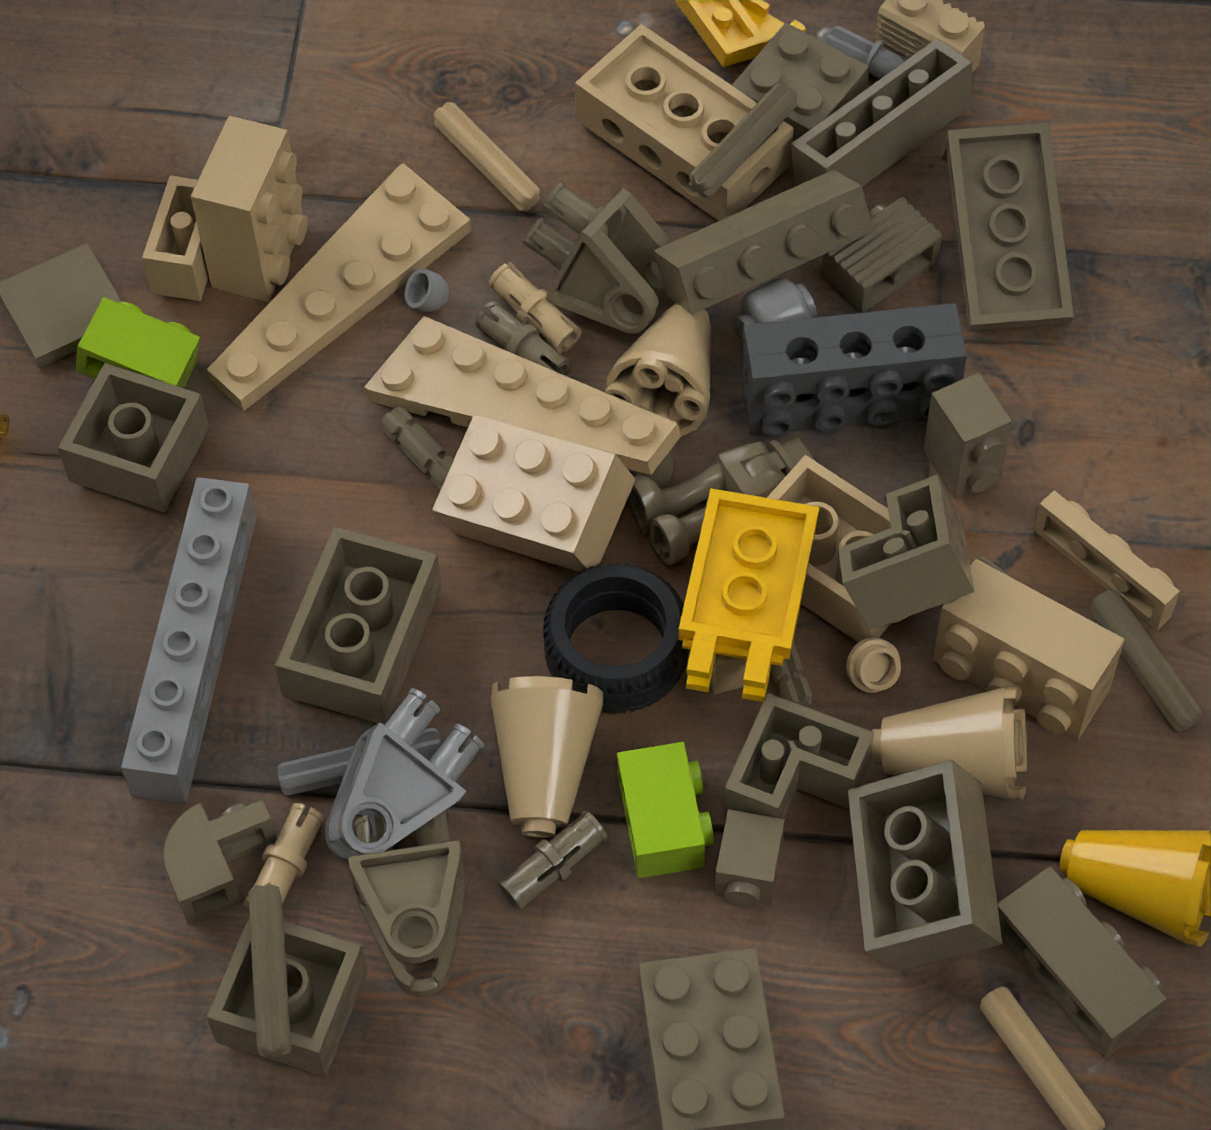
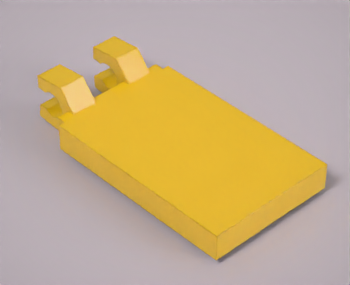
[678,488,819,702]

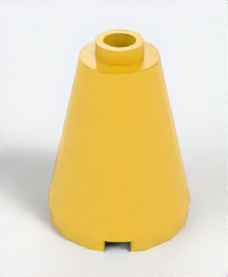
[1060,830,1211,947]

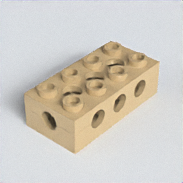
[575,24,794,221]

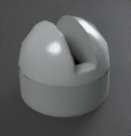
[405,268,450,312]

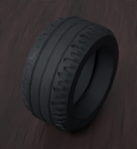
[543,562,689,714]

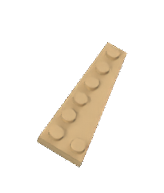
[207,163,471,412]
[364,316,681,475]

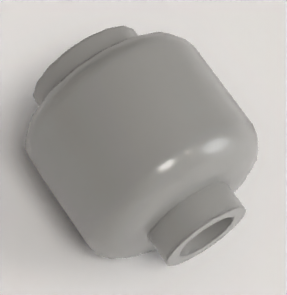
[736,277,817,338]

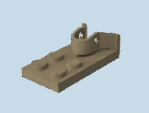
[940,123,1074,331]

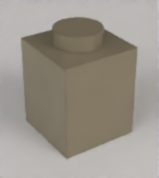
[715,809,785,906]

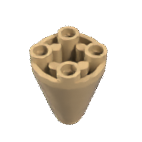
[605,303,711,437]

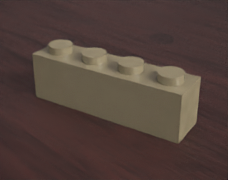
[791,39,973,187]
[653,170,874,314]

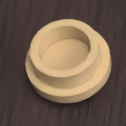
[846,637,901,693]

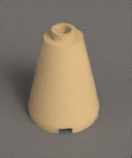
[490,676,603,838]
[871,686,1027,800]

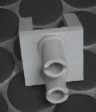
[325,688,485,861]

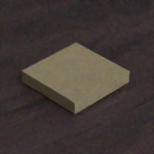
[0,243,122,368]

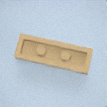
[1034,490,1180,631]

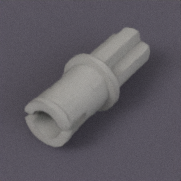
[825,26,908,79]

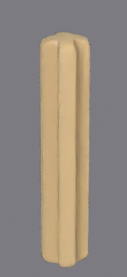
[433,102,540,212]
[980,986,1105,1130]

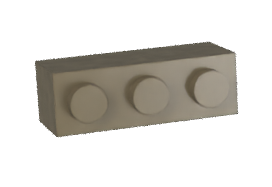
[997,866,1167,1060]

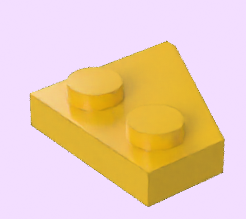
[675,0,806,67]

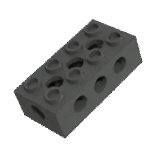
[741,303,967,437]

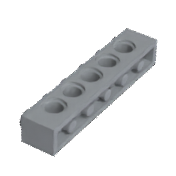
[121,477,257,804]

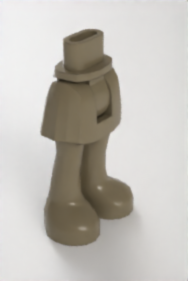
[627,438,815,565]

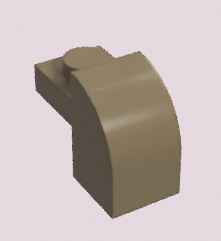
[164,799,277,924]

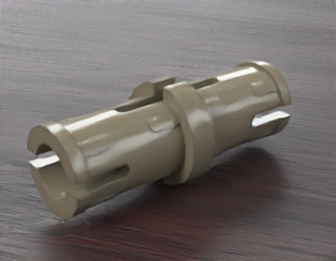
[475,300,572,376]
[497,810,608,911]

